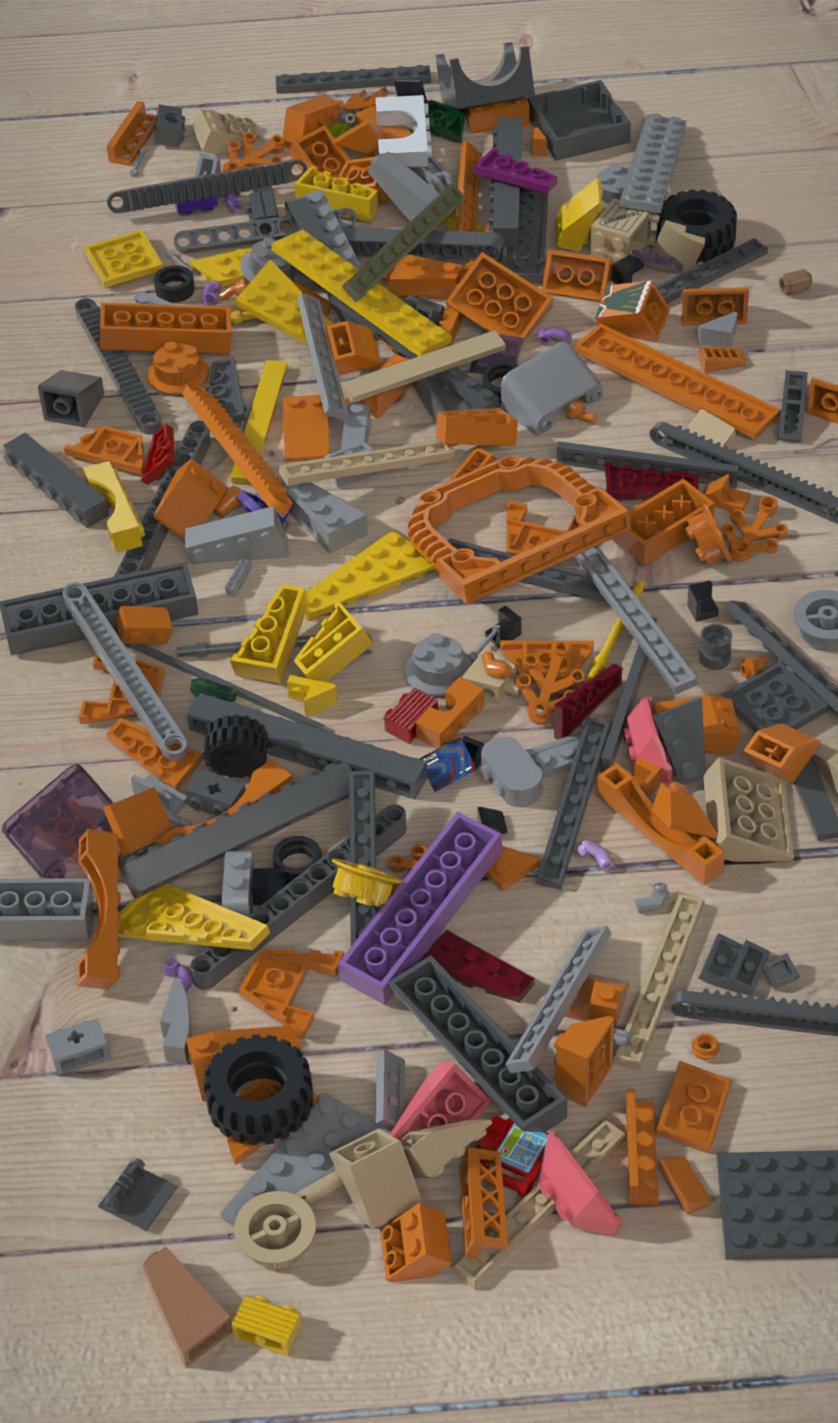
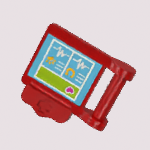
[477,1116,549,1198]

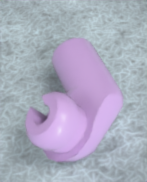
[577,840,613,871]

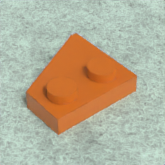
[485,846,540,892]

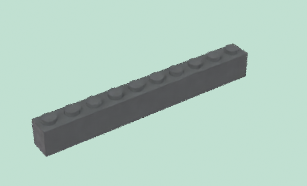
[489,118,522,246]
[187,693,427,800]
[121,760,352,899]

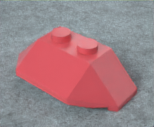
[623,696,672,784]
[539,1131,622,1236]

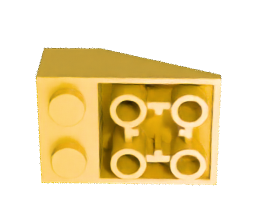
[555,178,604,252]

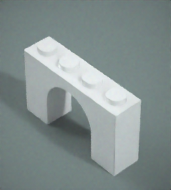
[376,95,432,167]

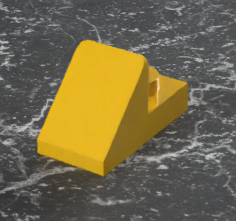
[287,675,338,716]

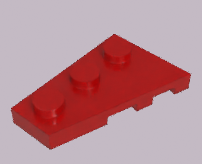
[141,423,175,485]

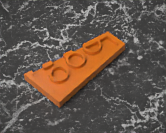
[106,717,204,791]

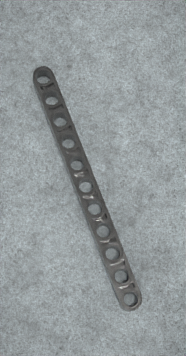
[114,421,211,577]
[190,804,407,990]

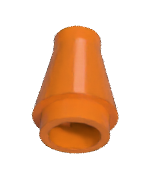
[213,485,243,518]

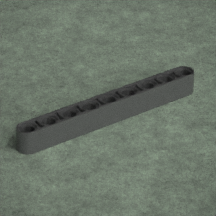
[284,196,361,325]
[174,208,357,253]
[341,227,505,260]

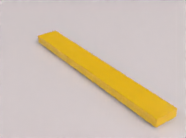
[230,360,288,485]

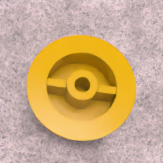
[332,858,403,907]

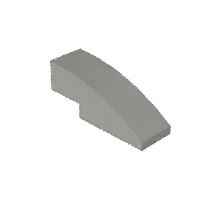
[160,978,192,1064]

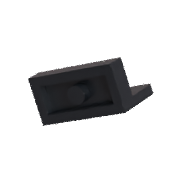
[394,80,427,104]

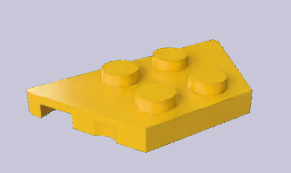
[189,247,252,288]

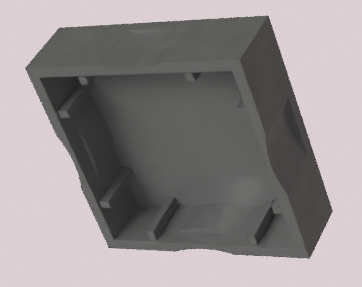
[527,80,631,161]

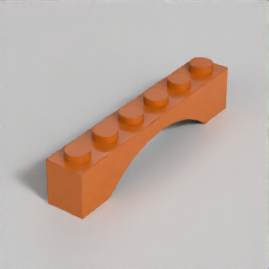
[154,759,292,846]
[597,763,724,885]
[77,829,121,990]

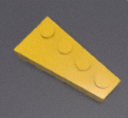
[294,165,378,222]
[230,584,309,684]

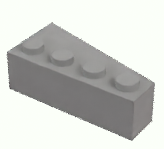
[185,506,289,564]

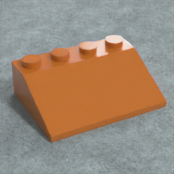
[445,252,553,350]

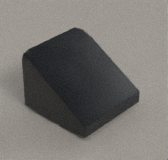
[463,736,485,768]
[477,807,508,834]

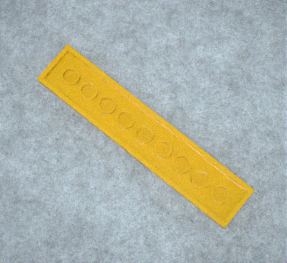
[271,229,452,356]

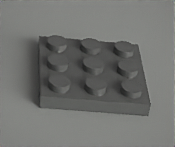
[722,661,828,732]

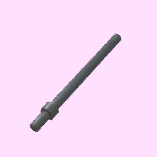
[177,635,316,658]

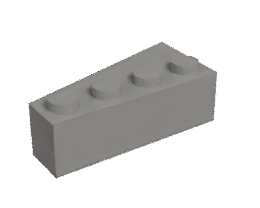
[280,480,368,554]

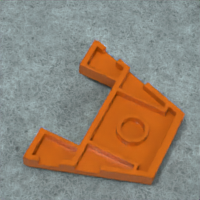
[507,501,579,555]
[79,652,165,724]
[239,949,344,1038]

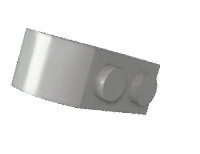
[480,736,542,807]
[222,851,255,916]

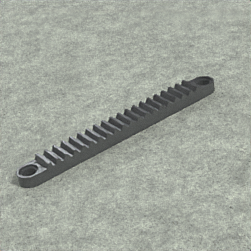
[107,159,308,213]
[75,298,162,435]
[649,421,838,524]
[671,988,838,1036]

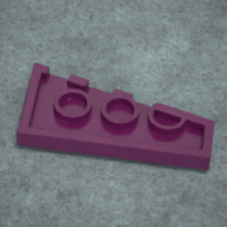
[474,148,557,194]

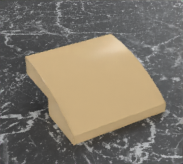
[653,220,705,271]

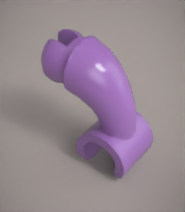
[224,192,242,214]
[203,281,221,306]
[537,328,572,346]
[163,956,193,993]

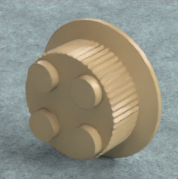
[234,1191,316,1270]

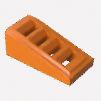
[698,347,746,373]
[450,446,496,481]

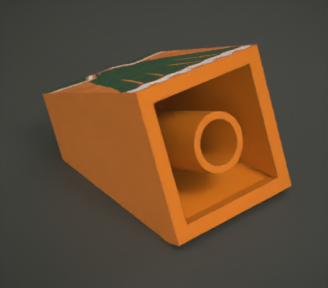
[595,280,670,342]

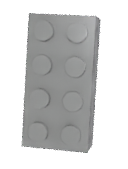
[0,878,94,940]

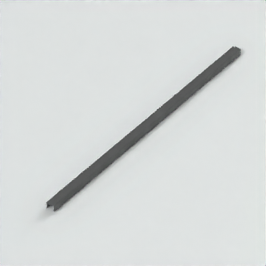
[115,631,325,730]

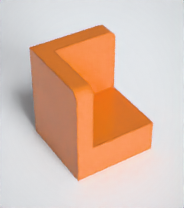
[634,757,662,798]

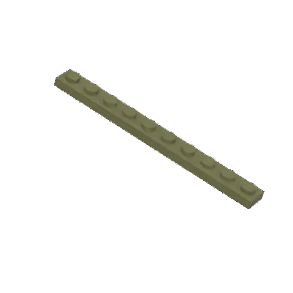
[342,182,466,303]

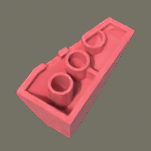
[390,1061,492,1140]

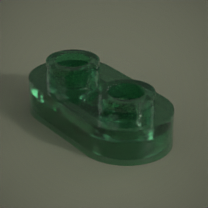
[190,678,237,702]

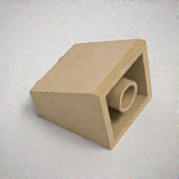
[329,1129,423,1228]

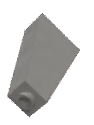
[367,151,440,221]

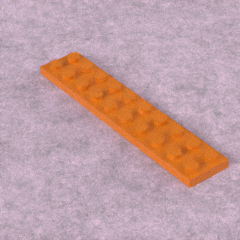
[575,323,781,440]

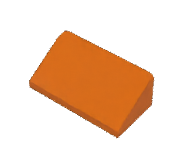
[659,1157,713,1215]

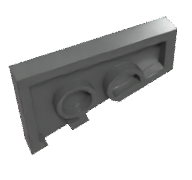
[653,697,705,786]

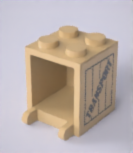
[591,198,659,263]

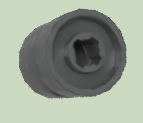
[699,624,732,670]

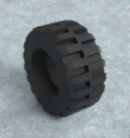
[656,189,737,264]
[204,1034,314,1145]

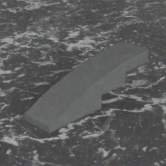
[778,370,808,442]

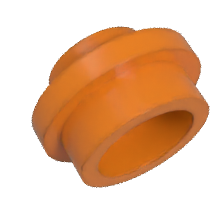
[692,1033,720,1060]

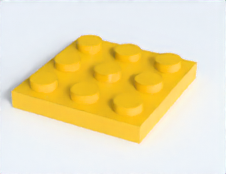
[84,229,163,288]

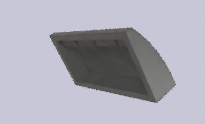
[413,375,478,423]

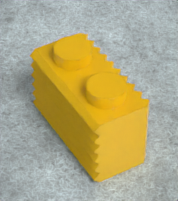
[232,1295,303,1356]

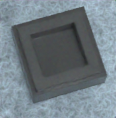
[762,953,800,990]

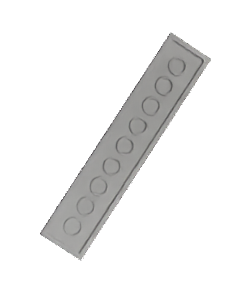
[619,113,686,213]

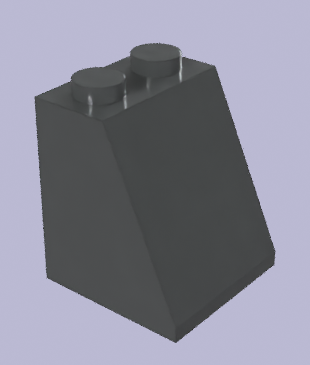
[38,370,104,428]

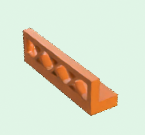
[106,101,156,166]
[626,1089,658,1205]
[459,1147,508,1259]

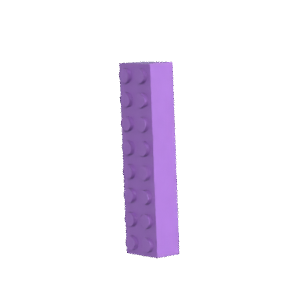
[338,811,503,1005]

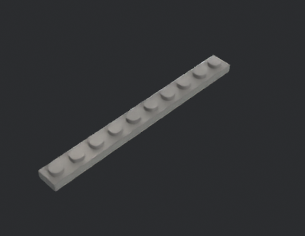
[574,546,698,695]

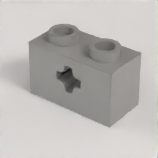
[45,1018,110,1076]

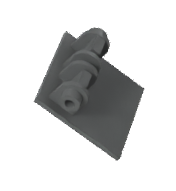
[98,1158,178,1231]

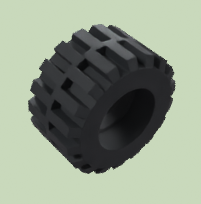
[204,715,268,778]

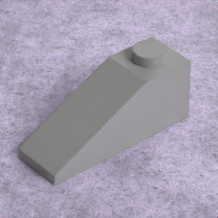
[341,403,371,450]

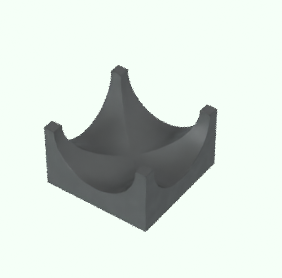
[435,42,535,109]

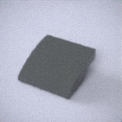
[698,933,770,994]

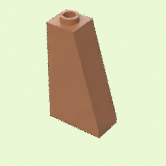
[143,1247,233,1368]

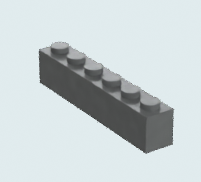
[3,433,109,528]

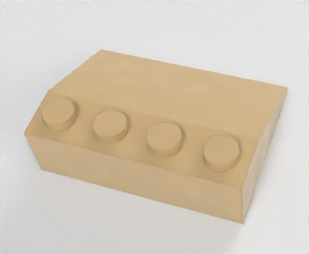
[703,757,794,862]

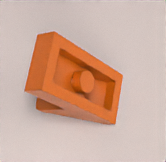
[703,474,751,512]

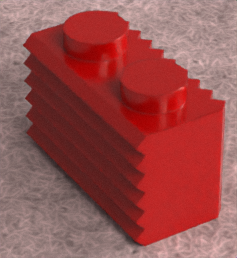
[384,687,438,744]

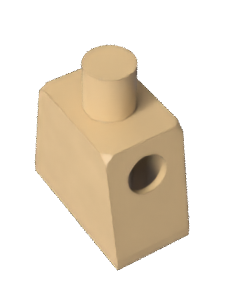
[462,648,524,703]

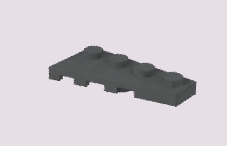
[207,357,246,423]

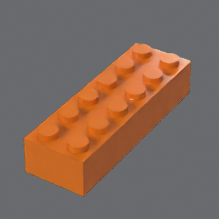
[100,302,231,354]

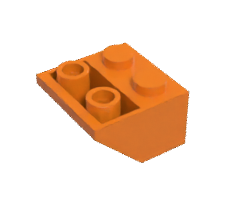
[326,321,381,376]
[743,723,821,783]
[380,1203,452,1282]

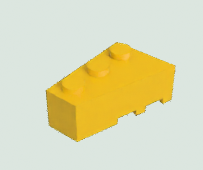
[294,601,374,682]

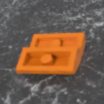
[343,87,389,109]

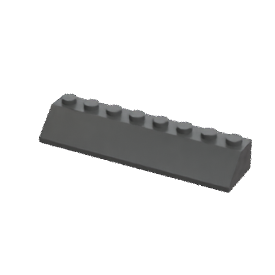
[0,561,198,655]
[387,955,567,1132]

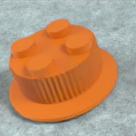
[148,341,209,395]
[685,503,733,566]

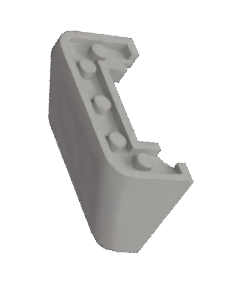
[501,341,603,437]

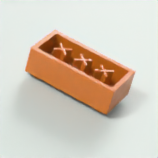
[613,479,715,566]

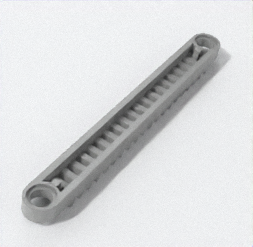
[63,582,188,761]

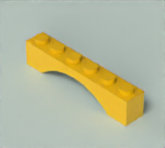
[83,461,145,553]

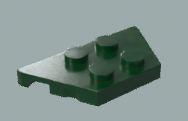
[425,100,465,143]

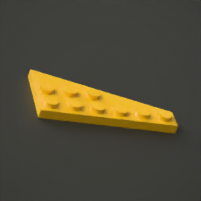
[235,259,335,360]
[304,530,437,621]
[118,884,270,950]

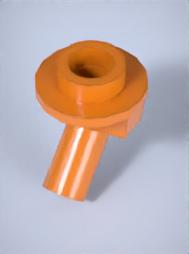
[220,278,249,301]
[566,400,597,422]
[740,656,768,680]

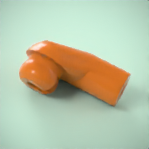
[482,652,512,678]

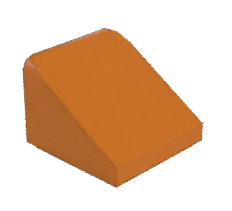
[531,127,547,156]

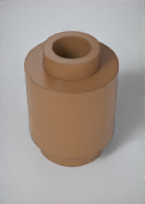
[779,269,813,295]

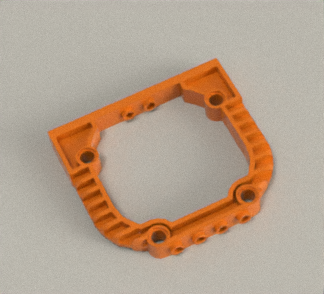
[408,456,631,605]

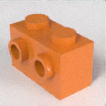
[115,606,173,645]

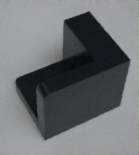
[611,254,644,285]
[687,580,719,622]
[485,605,522,648]
[252,868,287,905]

